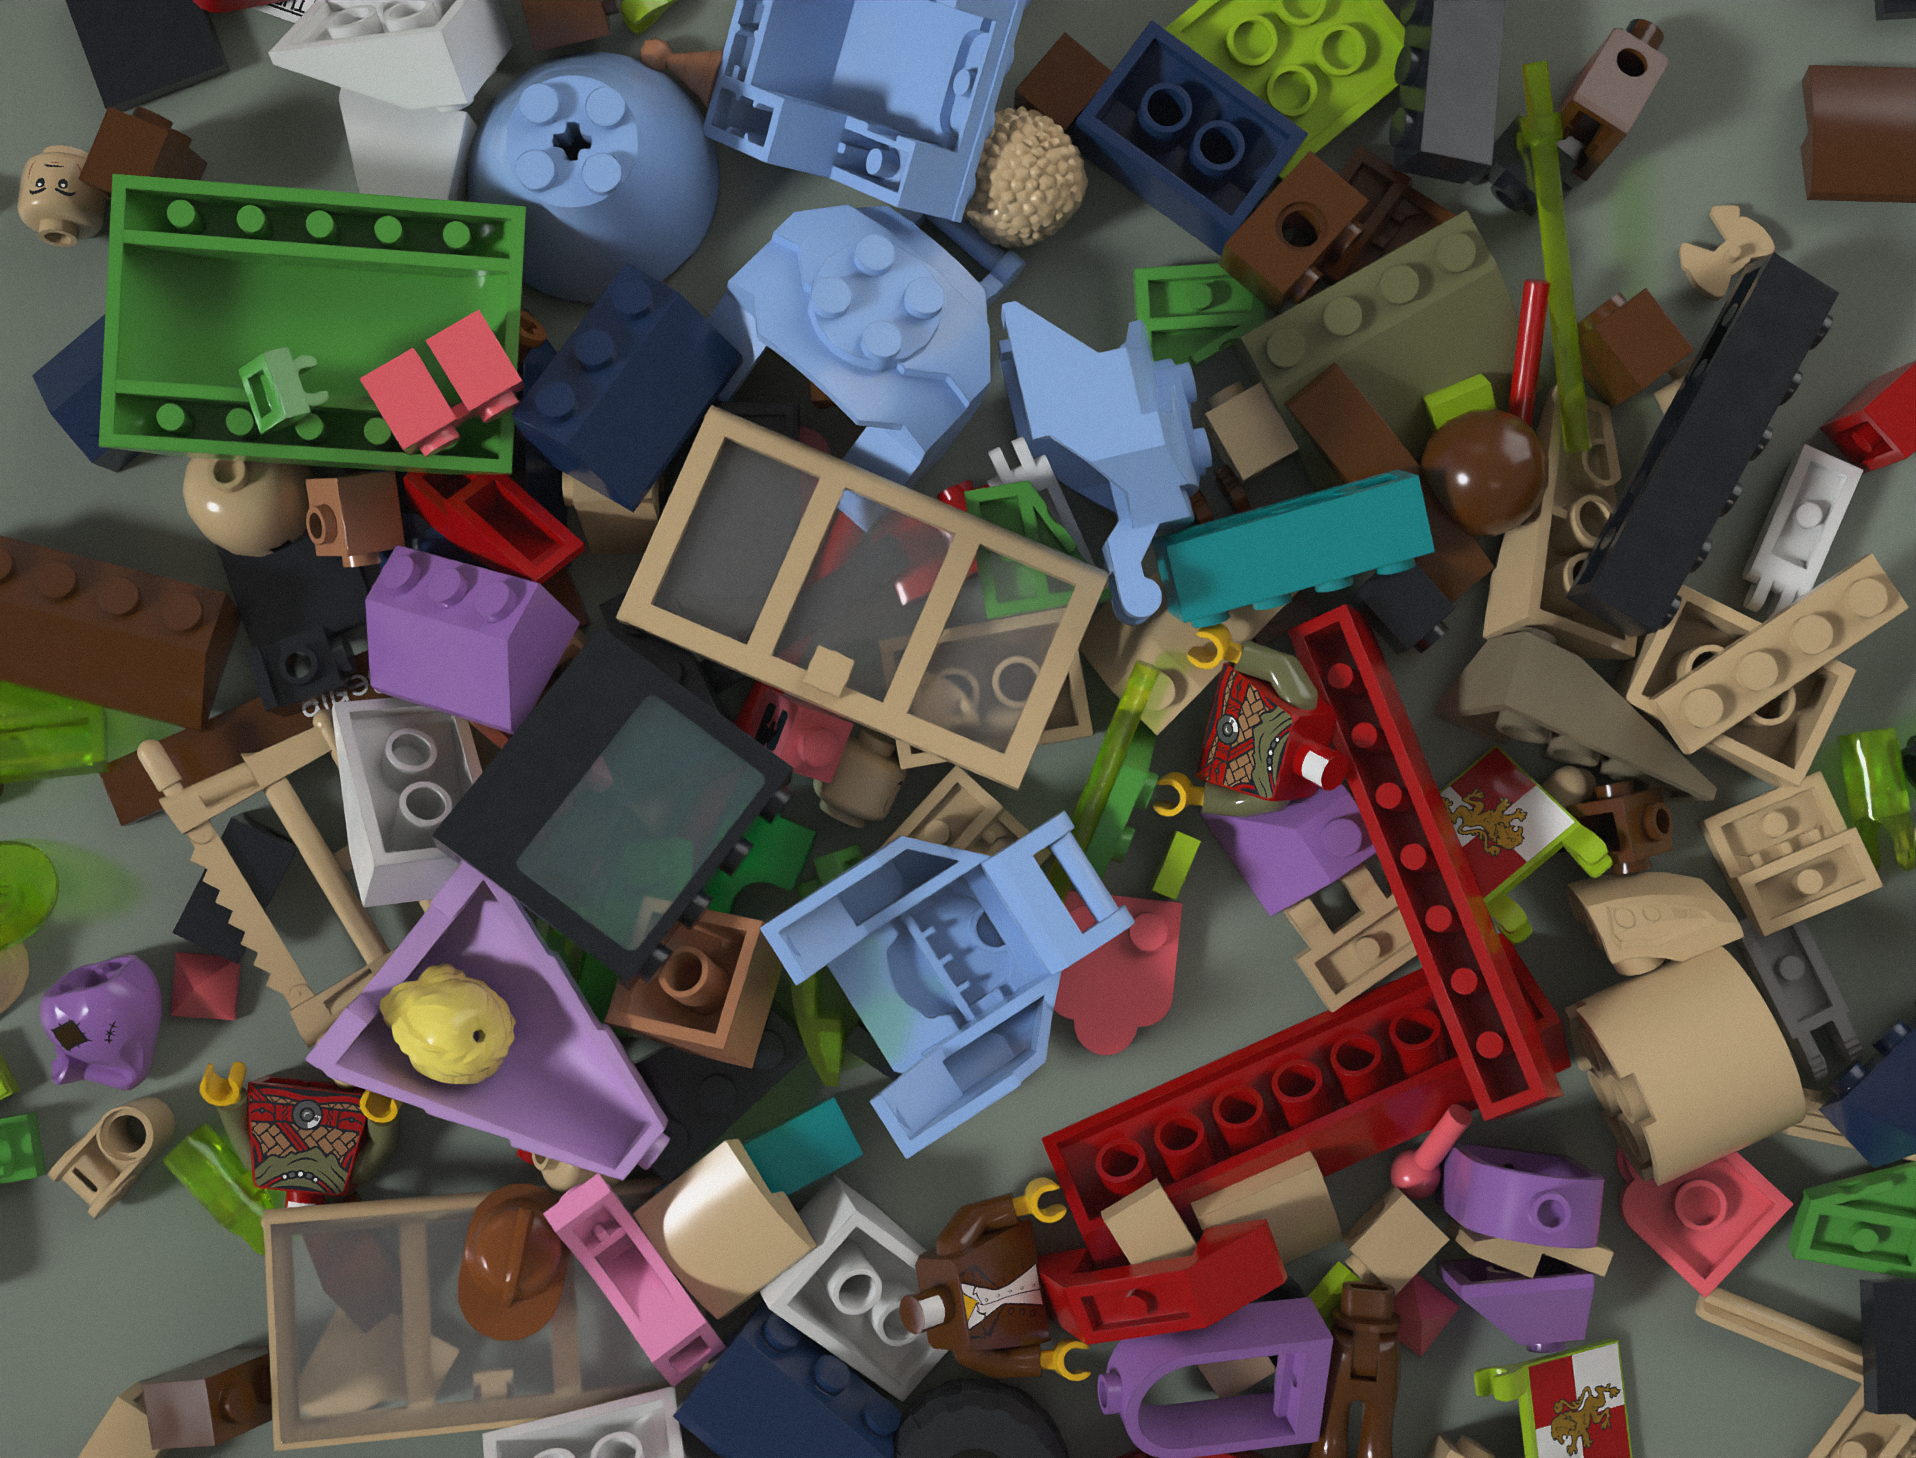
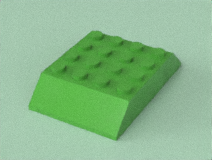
[99,174,526,475]

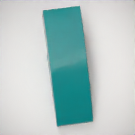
[652,1097,864,1196]

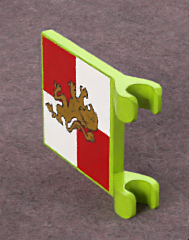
[1440,744,1613,945]
[1474,1338,1632,1458]

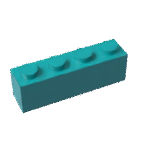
[1152,469,1435,628]

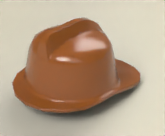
[458,1183,571,1341]

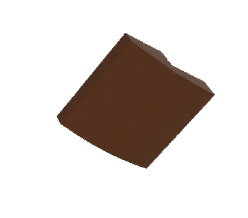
[1800,65,1916,203]
[1289,145,1457,286]

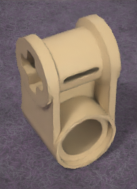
[48,1096,176,1220]

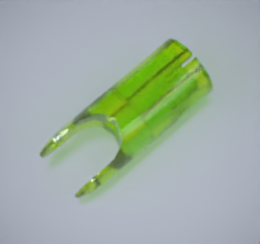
[1837,726,1916,871]
[162,1122,275,1255]

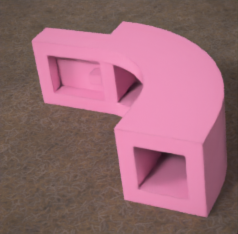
[543,1173,726,1387]

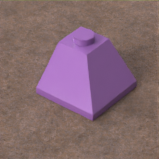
[1198,784,1376,916]
[1436,1253,1594,1353]

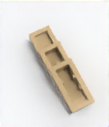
[1100,1178,1276,1398]

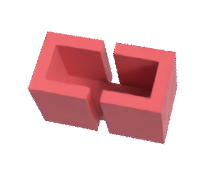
[359,309,525,458]

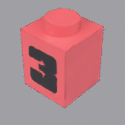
[750,688,854,784]

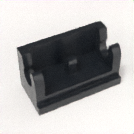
[172,813,298,964]

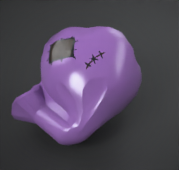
[40,954,162,1091]

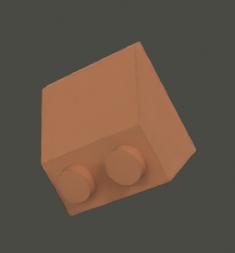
[604,897,783,1069]

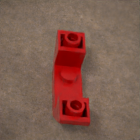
[1037,1219,1288,1345]

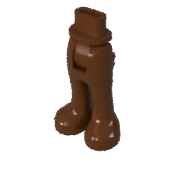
[1302,1281,1401,1458]

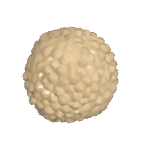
[963,106,1088,248]

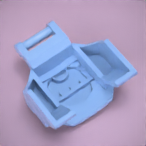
[707,205,1026,534]
[998,301,1212,626]
[760,810,1135,1159]

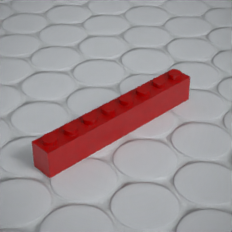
[1288,604,1564,1121]

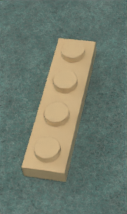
[1647,553,1909,755]

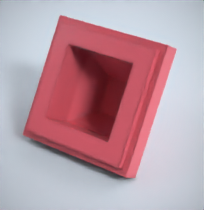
[170,952,241,1020]
[1393,1273,1460,1357]

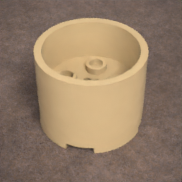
[1564,946,1806,1186]

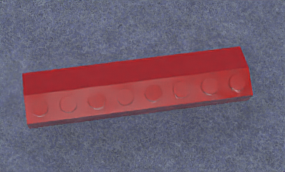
[1041,933,1572,1270]

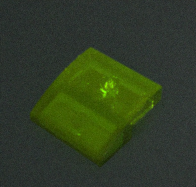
[790,969,846,1087]

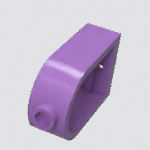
[1435,1141,1605,1249]
[1097,1297,1333,1458]

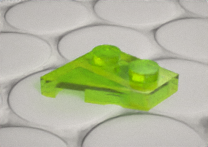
[0,682,109,784]

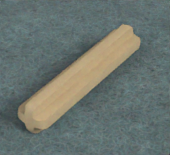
[1695,1287,1864,1384]

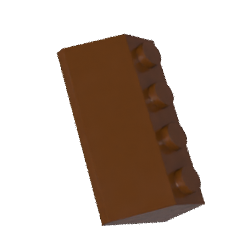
[0,536,242,733]

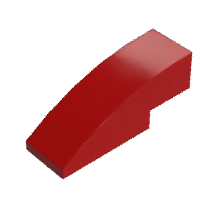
[403,472,585,585]

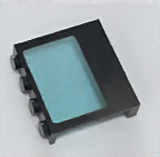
[432,626,795,991]

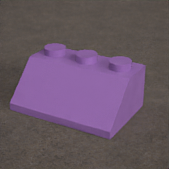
[365,545,580,734]

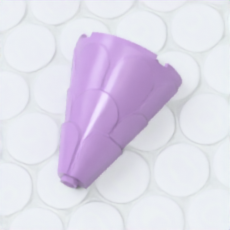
[305,861,670,1181]

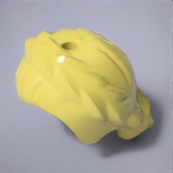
[379,963,516,1084]

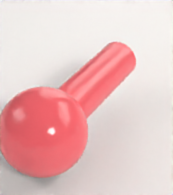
[1390,1104,1472,1200]

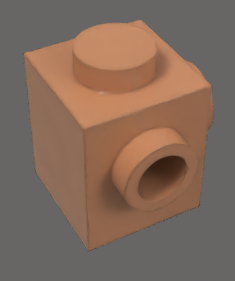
[305,470,405,567]

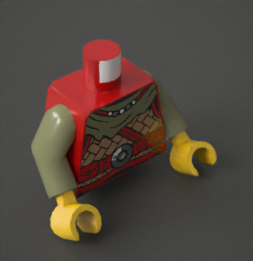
[1153,623,1349,818]
[200,1061,403,1208]

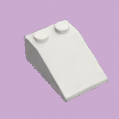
[268,0,514,113]
[332,697,482,908]
[759,1174,948,1402]
[482,1386,686,1458]

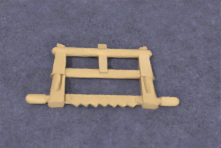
[137,709,433,1090]

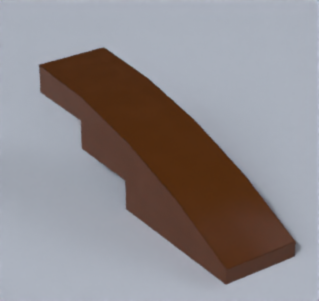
[1284,362,1495,603]

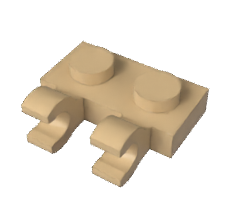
[1282,863,1417,1013]

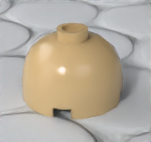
[182,458,316,557]

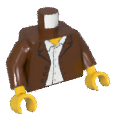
[899,1177,1091,1381]

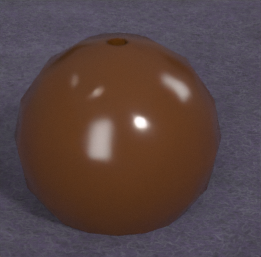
[1420,409,1549,536]

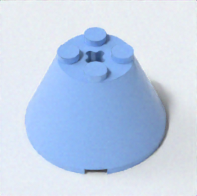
[467,52,720,304]

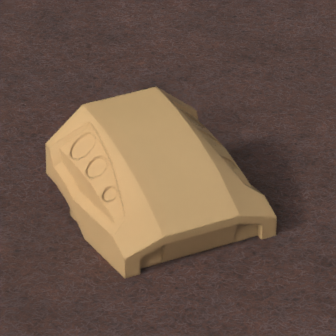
[1566,872,1744,976]

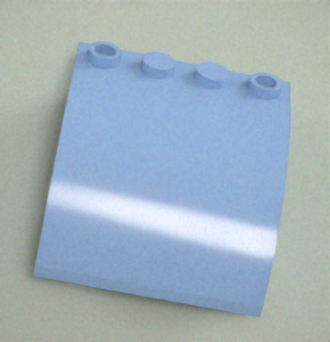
[703,0,1031,223]

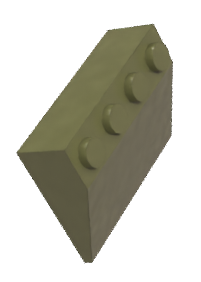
[1232,210,1546,493]

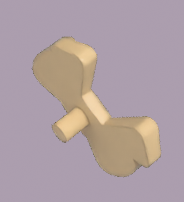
[1678,205,1775,301]

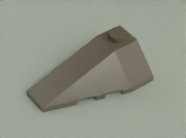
[1433,627,1717,803]

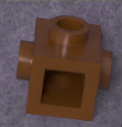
[1565,779,1674,875]

